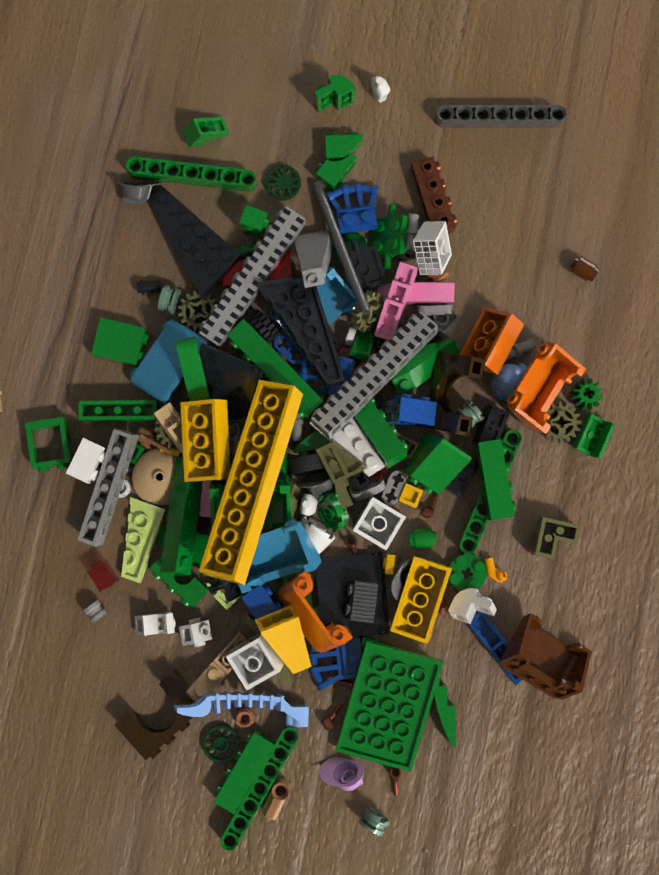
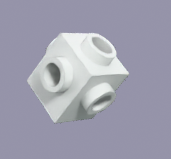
[179,618,213,647]

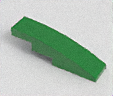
[433,679,456,746]

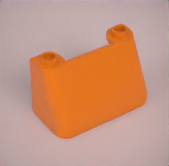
[507,342,586,434]
[278,570,353,653]

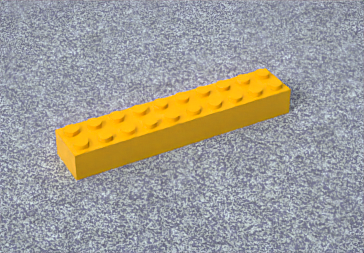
[199,380,303,585]

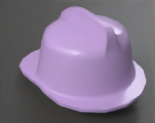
[319,757,364,791]

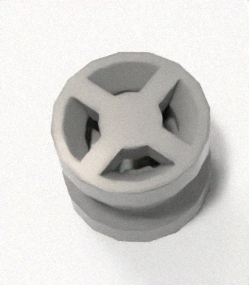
[83,600,108,624]

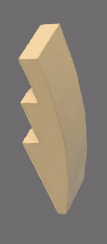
[153,402,183,454]

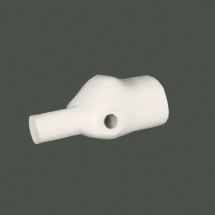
[371,76,390,102]
[299,494,318,516]

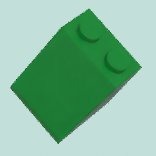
[402,433,472,495]

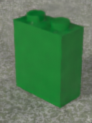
[91,318,150,367]

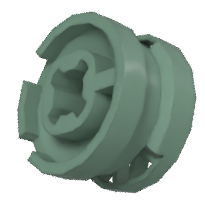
[158,285,181,315]
[455,399,484,429]
[359,807,390,836]

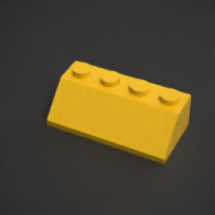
[180,399,231,482]
[390,556,452,644]

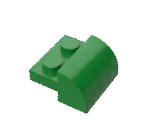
[314,75,355,112]

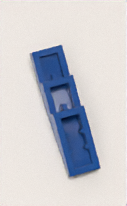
[468,612,522,685]

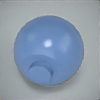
[491,363,528,402]

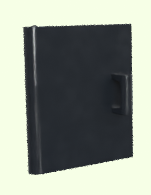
[187,343,264,421]
[315,552,390,637]

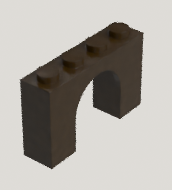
[427,351,485,436]
[115,669,198,761]

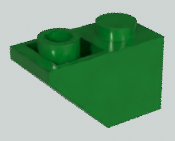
[325,132,363,161]

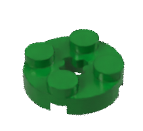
[317,493,348,532]
[449,554,487,591]

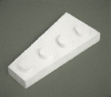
[310,418,385,477]

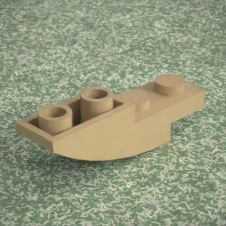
[185,632,248,702]

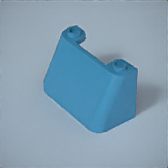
[269,267,357,347]
[129,319,212,405]
[238,519,322,593]

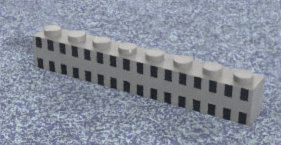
[199,206,306,349]
[311,311,438,440]

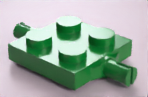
[371,204,408,269]

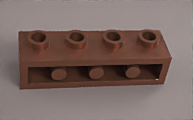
[410,156,457,234]

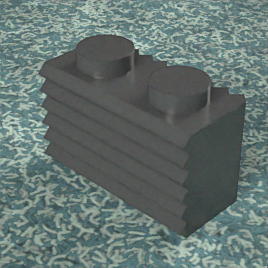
[345,580,378,623]

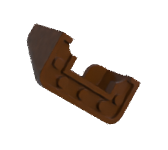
[500,613,592,700]

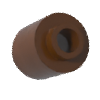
[570,256,600,282]

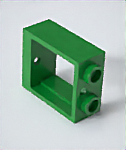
[25,417,73,472]

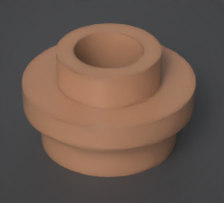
[235,708,255,728]

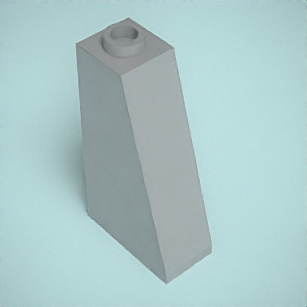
[294,230,334,288]

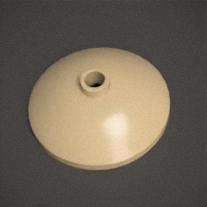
[132,449,181,506]

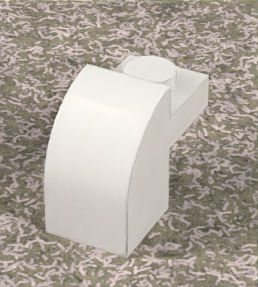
[448,588,497,624]
[135,612,176,636]

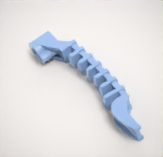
[174,691,309,727]

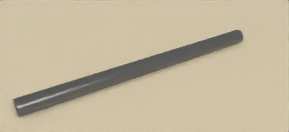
[312,181,370,314]

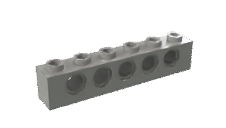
[77,429,139,547]

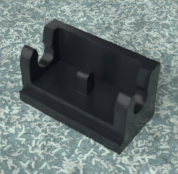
[472,406,510,443]
[445,459,479,499]

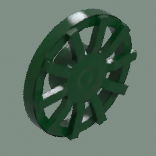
[266,165,301,201]
[203,725,239,763]

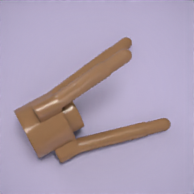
[137,426,171,454]

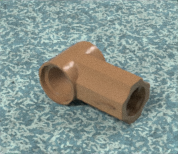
[261,778,290,821]

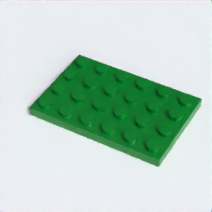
[336,640,443,772]

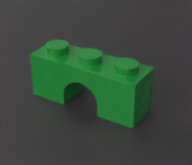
[150,554,210,607]

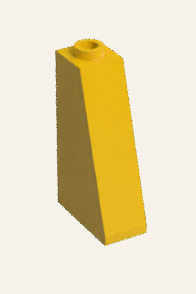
[255,605,311,674]

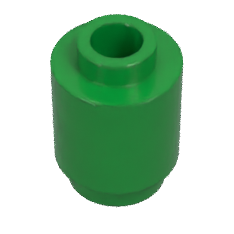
[408,528,437,549]

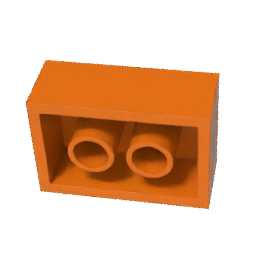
[460,307,524,375]

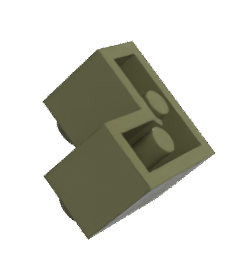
[531,517,581,559]

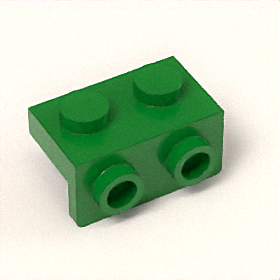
[572,413,615,459]

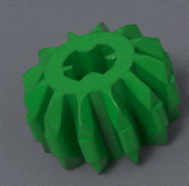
[570,378,603,410]

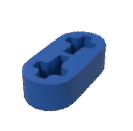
[274,334,304,366]

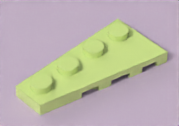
[121,497,167,583]

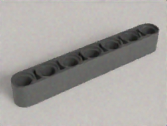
[435,105,567,128]

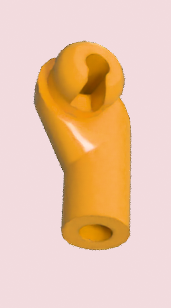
[483,557,507,582]

